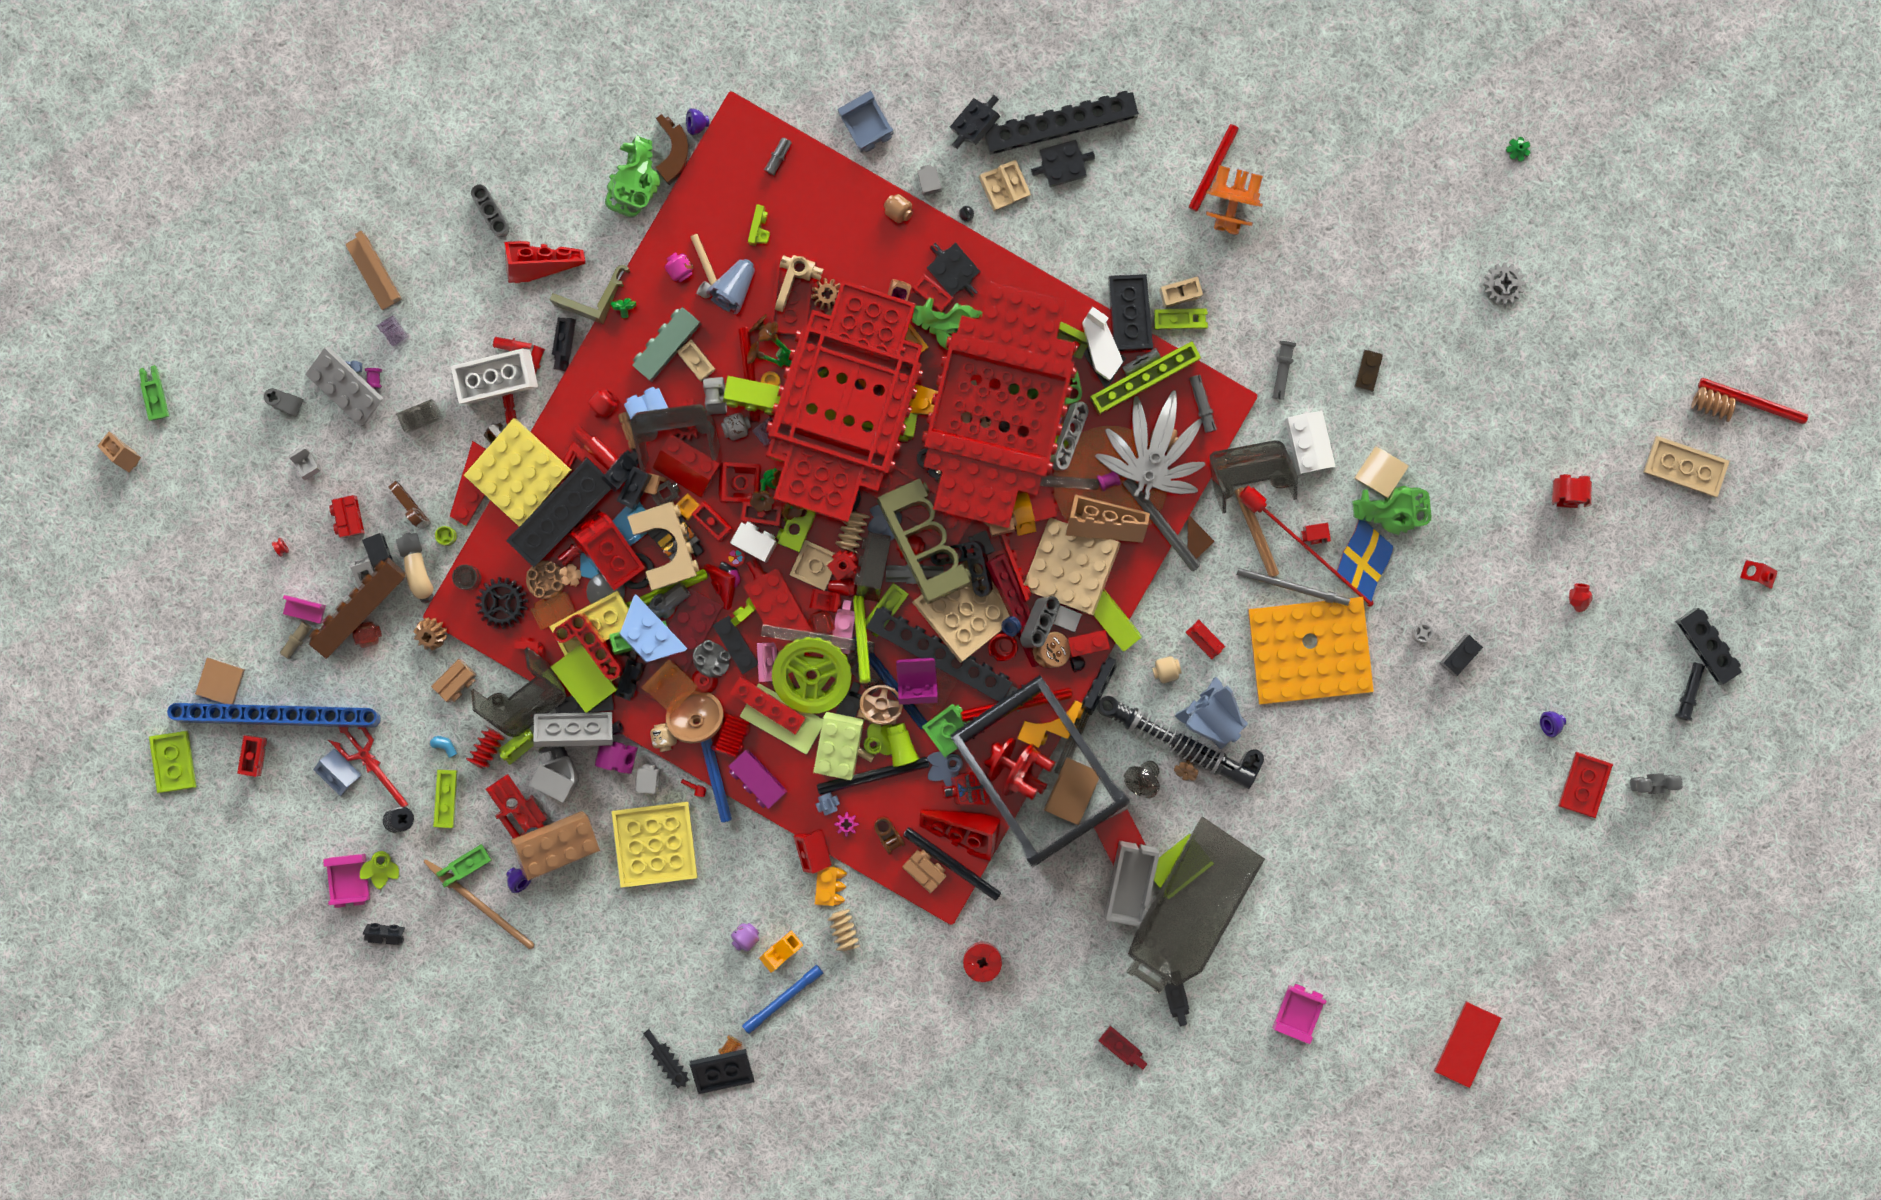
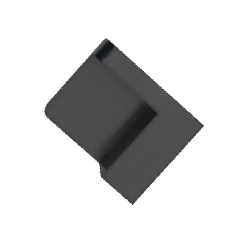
[968,531,995,555]

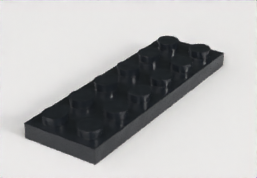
[506,458,611,567]

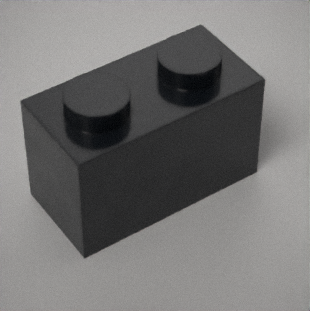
[1440,634,1483,676]

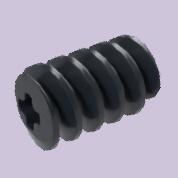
[382,807,414,833]

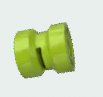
[435,526,457,546]

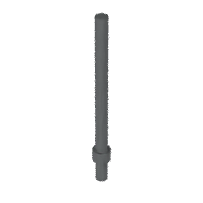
[1237,568,1350,606]

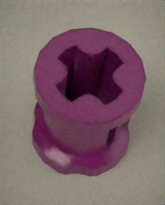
[365,368,382,389]
[1097,471,1121,492]

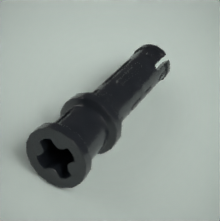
[1675,662,1705,721]

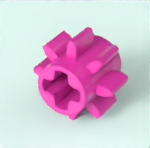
[835,812,859,836]

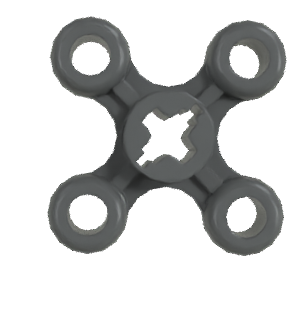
[1630,773,1683,794]

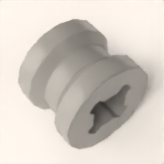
[1412,623,1433,643]

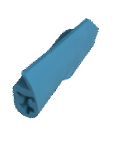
[580,501,647,579]

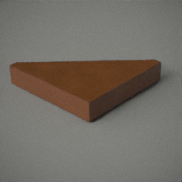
[1187,516,1215,559]

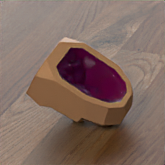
[888,279,911,301]

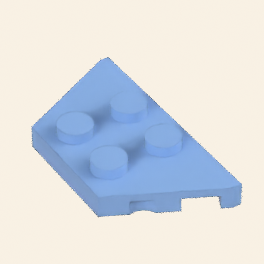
[619,595,687,663]

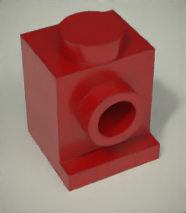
[1300,522,1331,545]

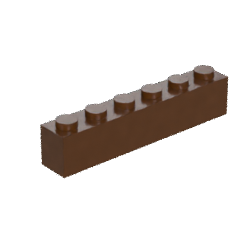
[309,558,405,659]

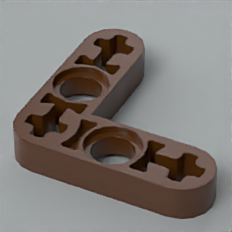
[388,480,431,529]

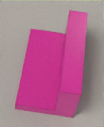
[283,595,326,624]

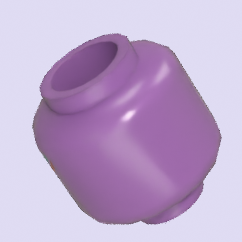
[731,923,760,952]

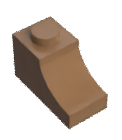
[97,431,141,473]

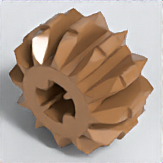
[811,278,841,311]
[413,617,447,651]

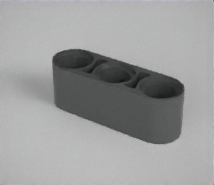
[471,184,510,237]
[1020,596,1060,649]

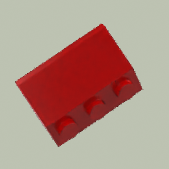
[652,434,721,498]

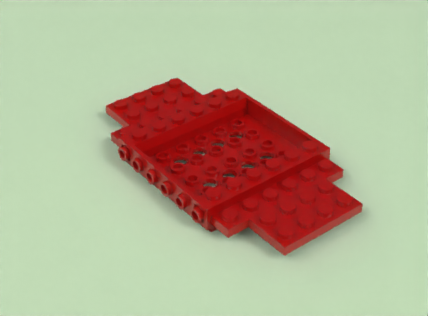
[766,280,923,523]
[922,282,1077,528]

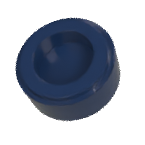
[1001,616,1021,637]

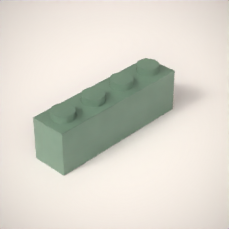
[632,307,701,382]

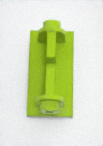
[498,726,534,765]

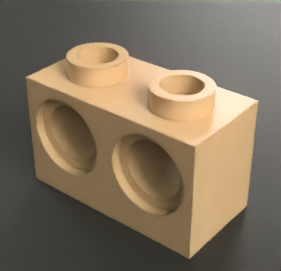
[1159,277,1203,308]

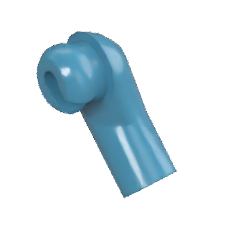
[430,736,457,758]

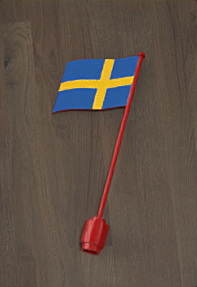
[1238,485,1393,607]

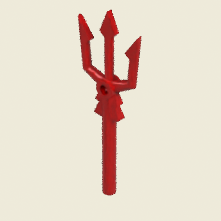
[328,727,408,807]

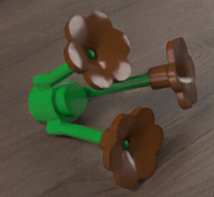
[747,314,792,367]
[750,468,804,520]

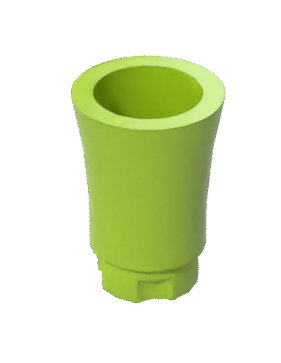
[886,723,919,766]

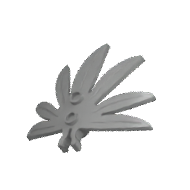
[1095,391,1205,501]

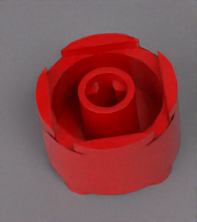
[1552,474,1592,508]
[963,941,1002,982]

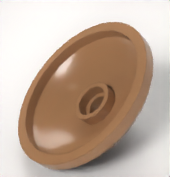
[666,691,724,743]

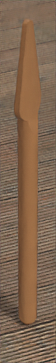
[424,859,534,949]

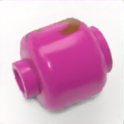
[665,253,693,282]

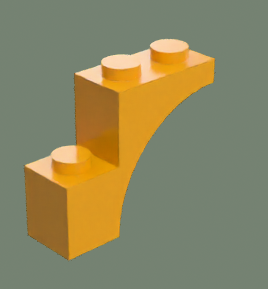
[1017,700,1084,748]

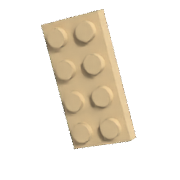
[1643,436,1730,497]

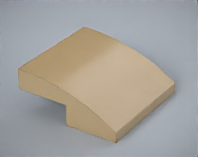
[978,160,1031,211]
[1354,446,1409,498]

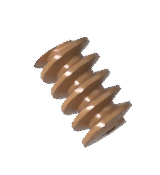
[1691,387,1735,422]

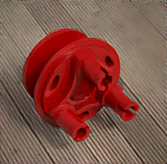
[984,738,1056,800]

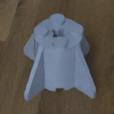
[1175,677,1248,749]

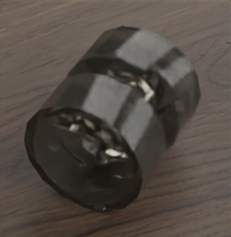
[452,565,482,590]

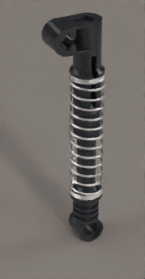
[1097,696,1264,789]

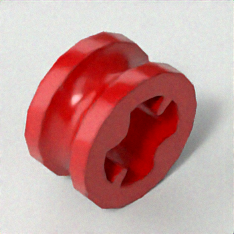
[272,538,289,557]

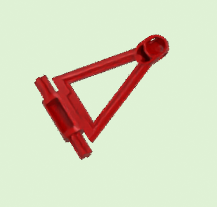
[551,425,627,494]

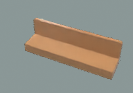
[346,230,402,310]

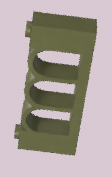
[877,478,972,605]

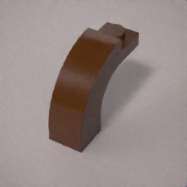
[656,114,690,185]

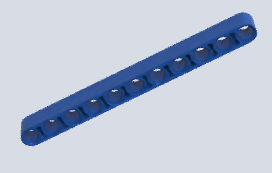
[167,703,381,728]

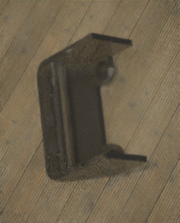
[630,404,720,470]
[1210,440,1298,514]
[471,647,566,737]

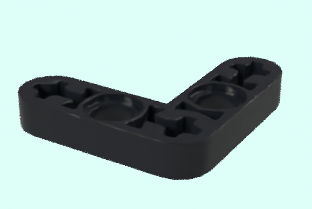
[931,541,993,597]

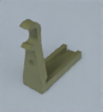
[549,265,631,324]

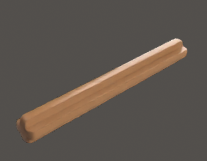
[1234,487,1279,577]

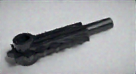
[643,1029,690,1089]

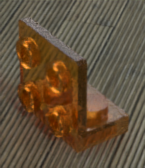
[641,660,698,713]

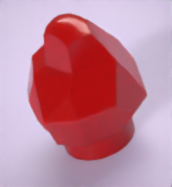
[1569,583,1593,612]

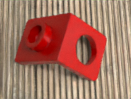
[1740,560,1778,589]

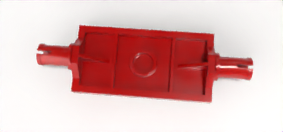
[743,558,814,656]

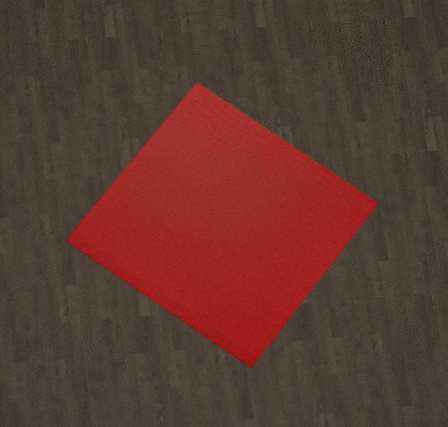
[423,91,1258,925]

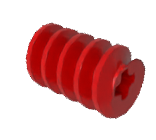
[466,726,505,769]

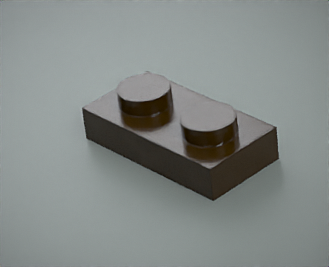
[1354,349,1383,392]

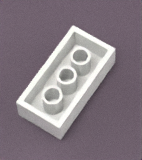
[451,349,538,404]

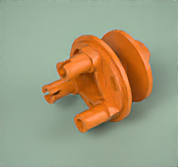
[1206,165,1263,235]

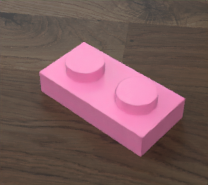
[757,643,777,682]

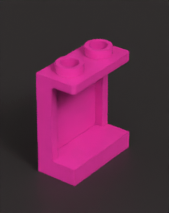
[323,854,370,908]
[1272,984,1327,1044]

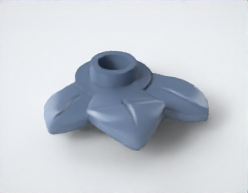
[868,505,902,542]
[927,752,963,787]

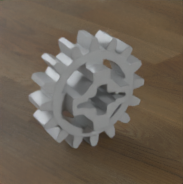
[1483,263,1526,305]

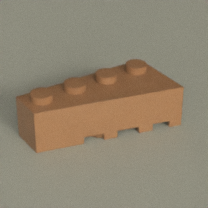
[1065,495,1150,542]

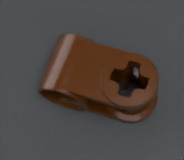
[874,817,905,855]

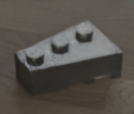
[854,532,891,602]

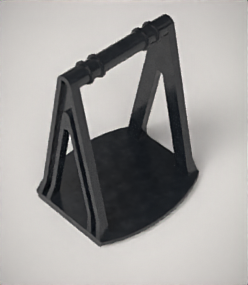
[950,675,1130,868]

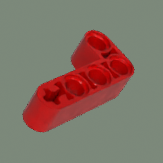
[553,613,623,679]

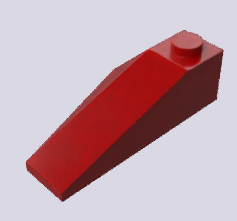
[504,241,586,283]
[919,810,1001,861]

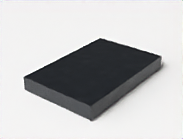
[689,1049,755,1094]

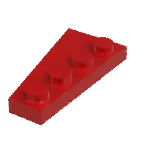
[450,441,486,526]

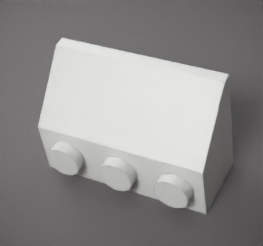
[1285,411,1335,475]

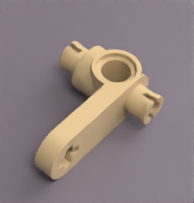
[775,255,824,312]

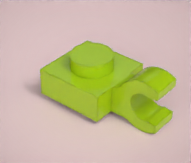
[730,598,756,626]

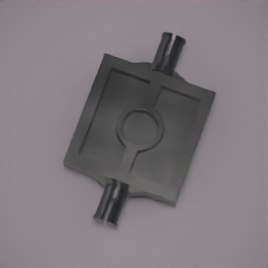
[950,95,1001,150]
[1031,140,1095,187]
[927,242,981,297]

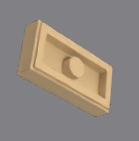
[676,340,716,382]

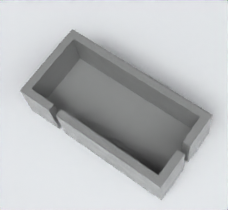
[1104,841,1159,927]

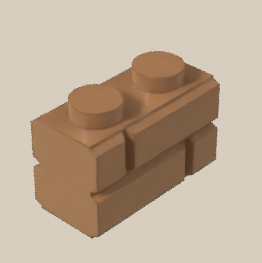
[431,659,477,703]
[902,849,946,893]

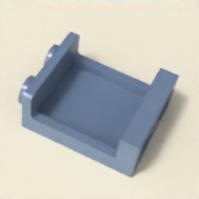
[838,90,894,152]

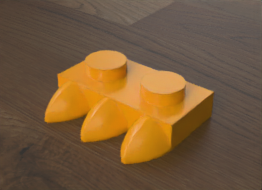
[815,866,847,906]

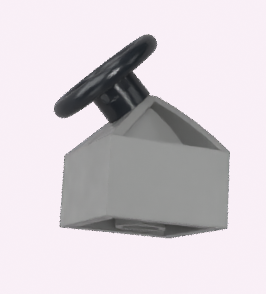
[529,746,579,803]

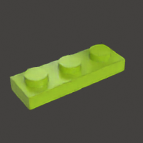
[433,769,458,828]

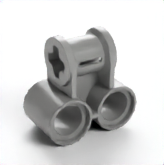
[703,377,727,415]

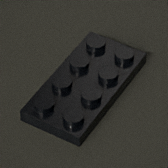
[1108,274,1153,351]

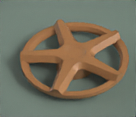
[860,685,903,725]

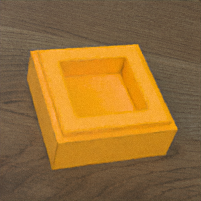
[676,493,699,520]

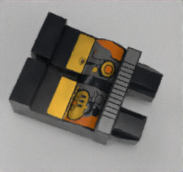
[647,515,704,561]

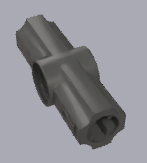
[886,564,944,584]
[648,582,691,619]

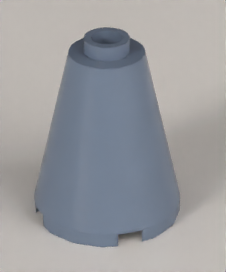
[706,259,755,314]

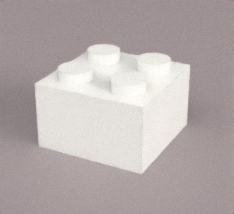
[730,521,777,563]

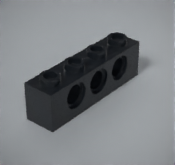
[1675,608,1742,685]

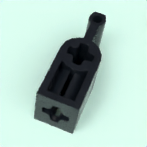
[362,533,394,571]

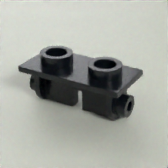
[614,659,644,701]
[363,923,405,945]

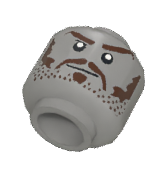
[721,413,751,441]

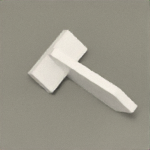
[1082,307,1123,381]

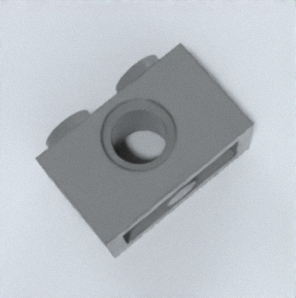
[636,764,661,794]

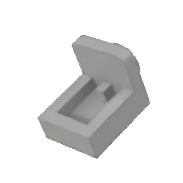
[289,446,321,481]

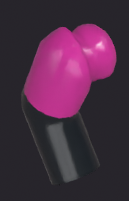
[718,561,740,588]

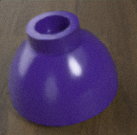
[686,108,709,135]
[1540,711,1566,738]
[506,867,532,893]

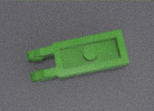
[139,365,170,421]
[436,844,492,888]

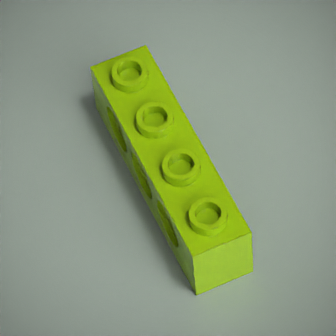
[776,510,816,553]

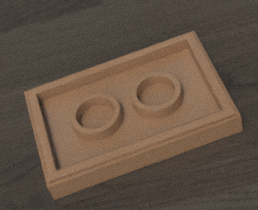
[1044,757,1099,825]

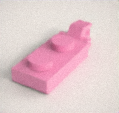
[832,600,855,654]

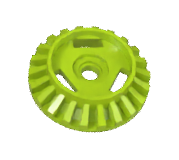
[772,637,851,714]

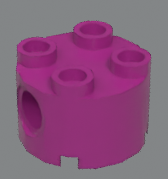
[595,741,638,774]

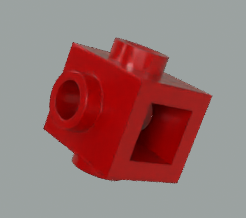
[826,550,858,581]

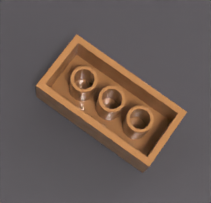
[510,811,600,880]

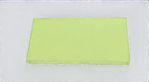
[740,683,823,754]

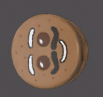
[1033,632,1071,668]

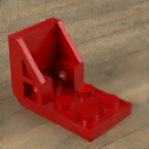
[568,510,645,591]

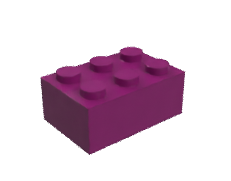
[728,749,787,809]

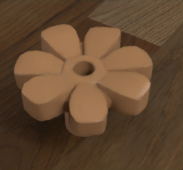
[1174,760,1199,781]

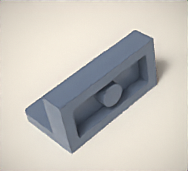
[313,749,361,796]

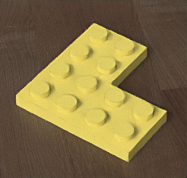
[549,590,629,681]

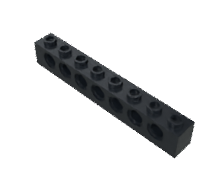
[985,91,1139,155]
[866,606,1012,702]

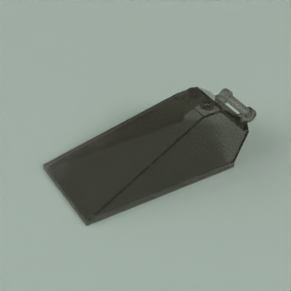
[1127,817,1265,994]

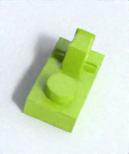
[748,205,770,246]

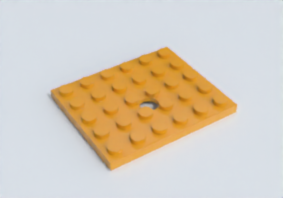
[1248,597,1374,704]

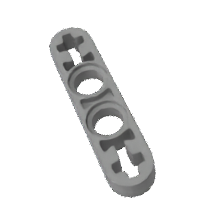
[1050,402,1088,471]

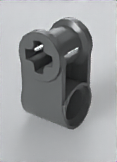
[264,388,304,417]

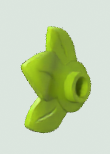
[864,723,892,755]
[360,851,399,889]

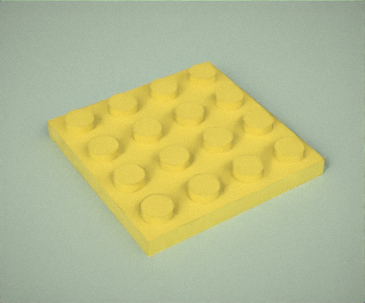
[464,418,572,527]
[612,801,698,888]

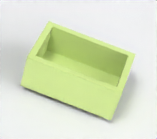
[814,712,864,780]

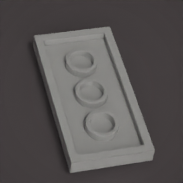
[305,346,384,427]
[534,712,612,747]

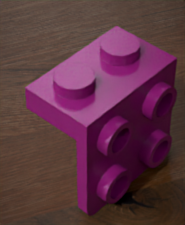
[896,658,938,705]

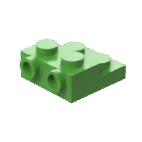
[922,704,970,757]

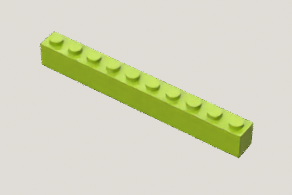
[722,376,917,442]

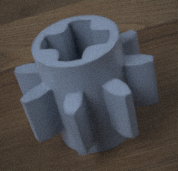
[816,792,840,815]

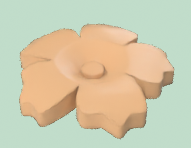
[559,564,581,587]

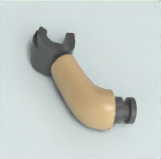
[396,532,433,603]

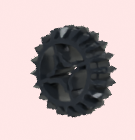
[476,577,528,629]

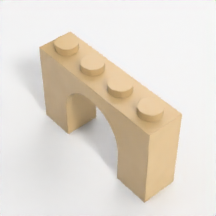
[627,502,699,590]

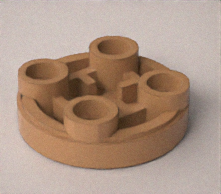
[526,561,565,599]

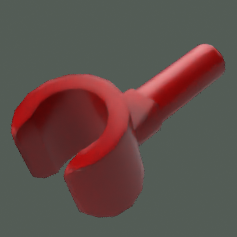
[681,779,706,797]

